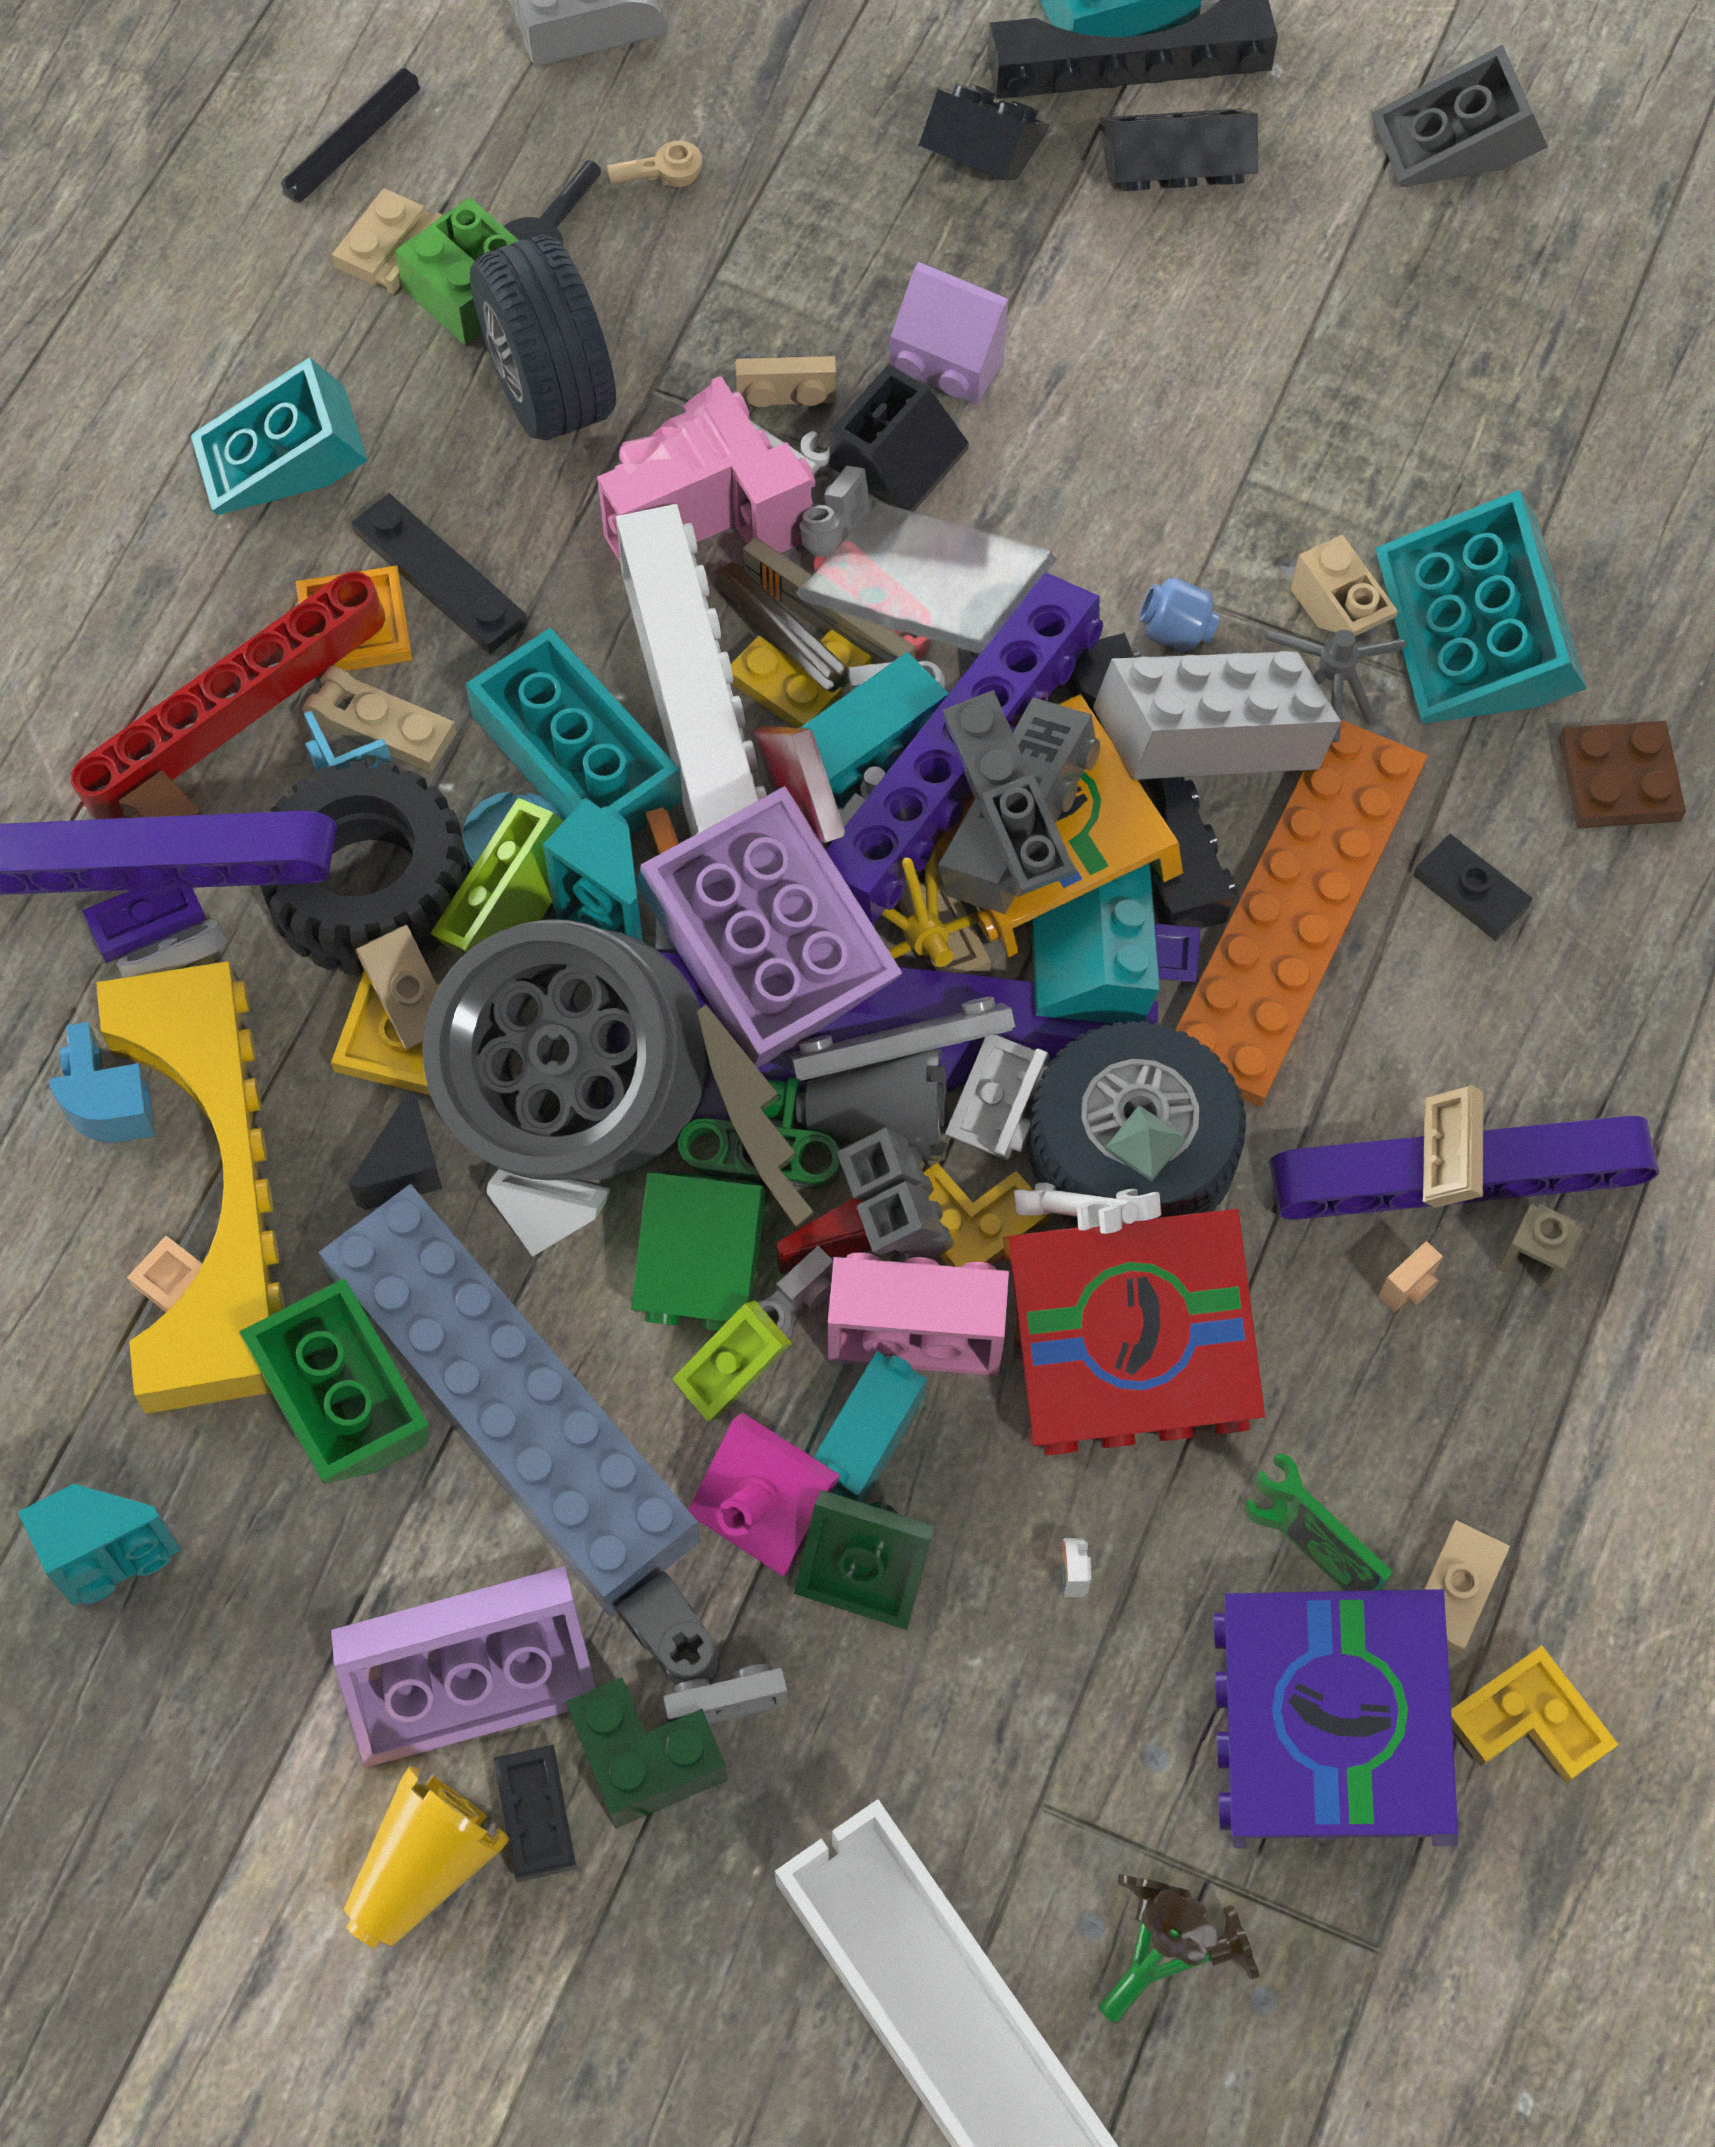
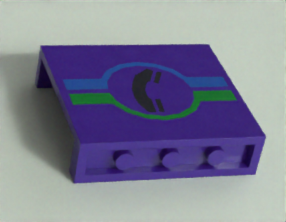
[1214,1589,1458,1848]

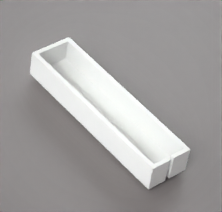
[616,504,767,837]
[775,1799,1118,2147]

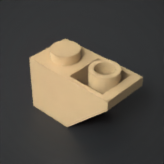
[1291,534,1398,636]

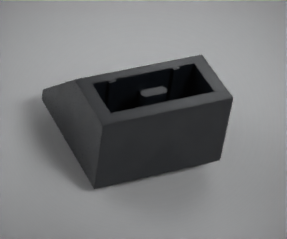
[918,83,1049,180]
[829,364,969,516]

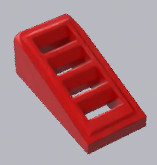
[776,1198,872,1275]

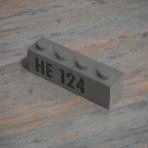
[938,697,1100,914]

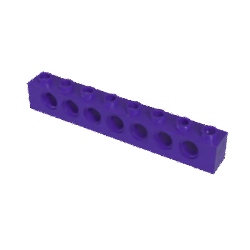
[826,572,1103,925]

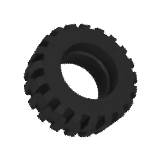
[260,761,470,975]

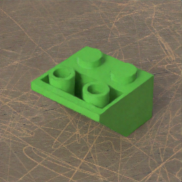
[395,197,519,346]

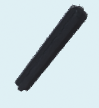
[281,68,420,203]

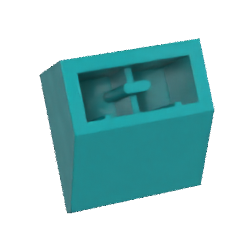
[18,1484,182,1606]

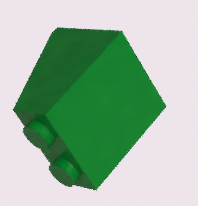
[631,1170,769,1331]

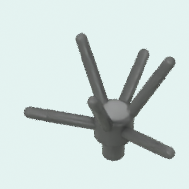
[1265,630,1407,743]

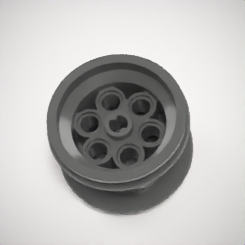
[423,920,709,1180]

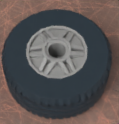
[470,234,616,441]
[1028,1021,1246,1227]

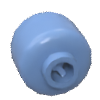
[1139,577,1220,653]

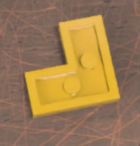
[731,629,872,728]
[923,1162,1052,1267]
[1451,1645,1619,1783]

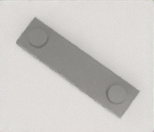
[788,997,1015,1081]

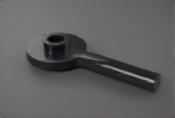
[503,160,601,245]

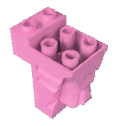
[597,376,815,564]

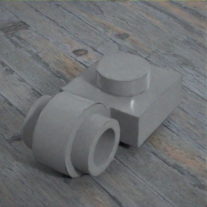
[799,466,871,557]
[757,1246,833,1339]

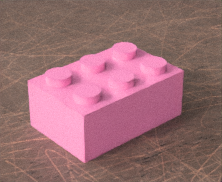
[828,1253,1009,1376]

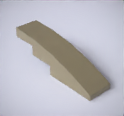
[697,1005,815,1228]

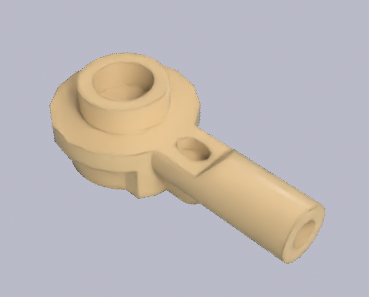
[607,141,702,187]

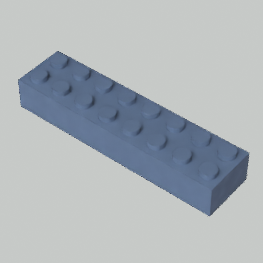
[318,1184,701,1616]

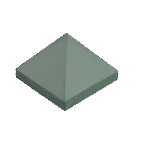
[1105,1105,1186,1182]

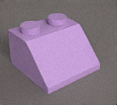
[890,262,1008,405]

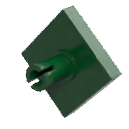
[794,1490,935,1630]

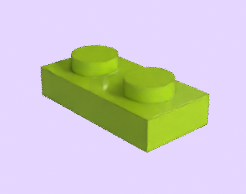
[672,1300,792,1422]

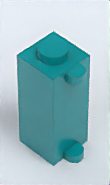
[813,1351,927,1503]

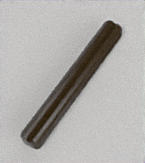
[715,562,850,693]

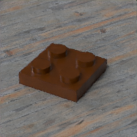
[1559,720,1686,829]

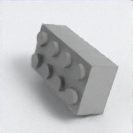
[1093,651,1341,780]

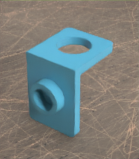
[304,711,392,773]

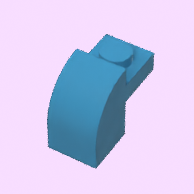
[49,1022,155,1142]

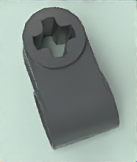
[615,1571,719,1685]

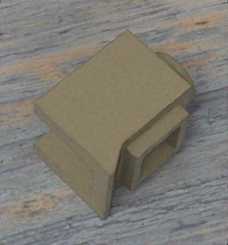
[1498,1204,1583,1293]

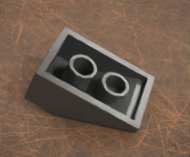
[1371,45,1548,187]

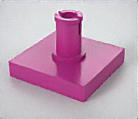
[688,1412,840,1577]

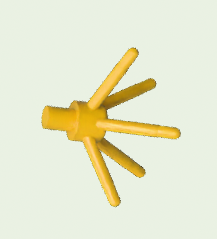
[881,850,979,967]

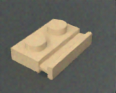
[332,188,443,295]

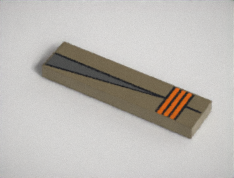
[743,537,915,665]

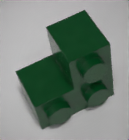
[566,1677,728,1829]

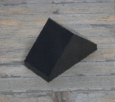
[348,1092,443,1210]

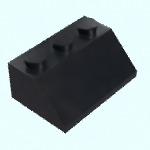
[1100,108,1258,191]

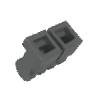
[837,1127,954,1259]

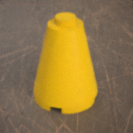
[344,1766,509,1949]

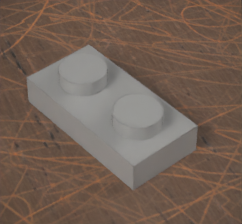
[663,1664,788,1724]

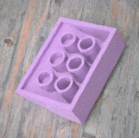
[636,786,902,1068]

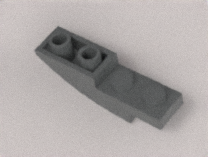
[942,690,1075,894]

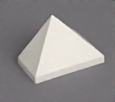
[487,1169,611,1257]

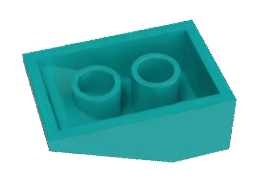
[191,357,368,515]

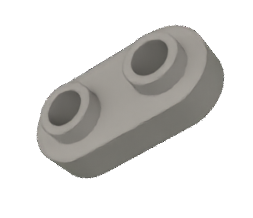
[116,919,227,978]

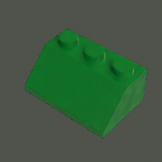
[239,1278,429,1484]

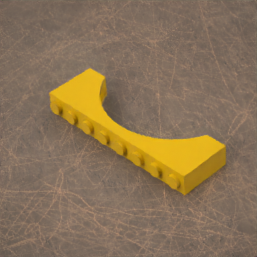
[96,961,285,1414]

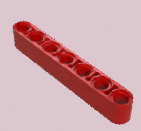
[71,571,386,819]

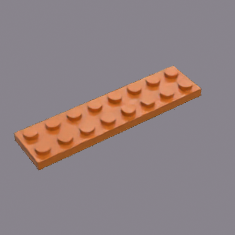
[1175,720,1428,1107]

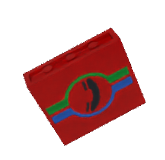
[1003,1208,1266,1455]

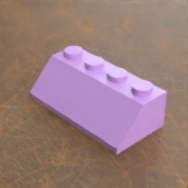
[331,1566,596,1768]

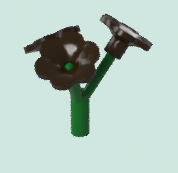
[1098,1874,1260,2023]

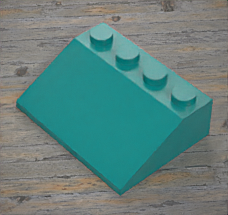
[1375,489,1587,724]

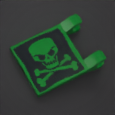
[1244,1453,1393,1591]

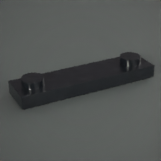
[351,493,528,654]

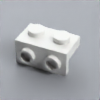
[945,1035,1051,1161]

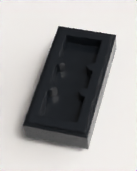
[1413,833,1533,941]
[494,1745,577,1883]

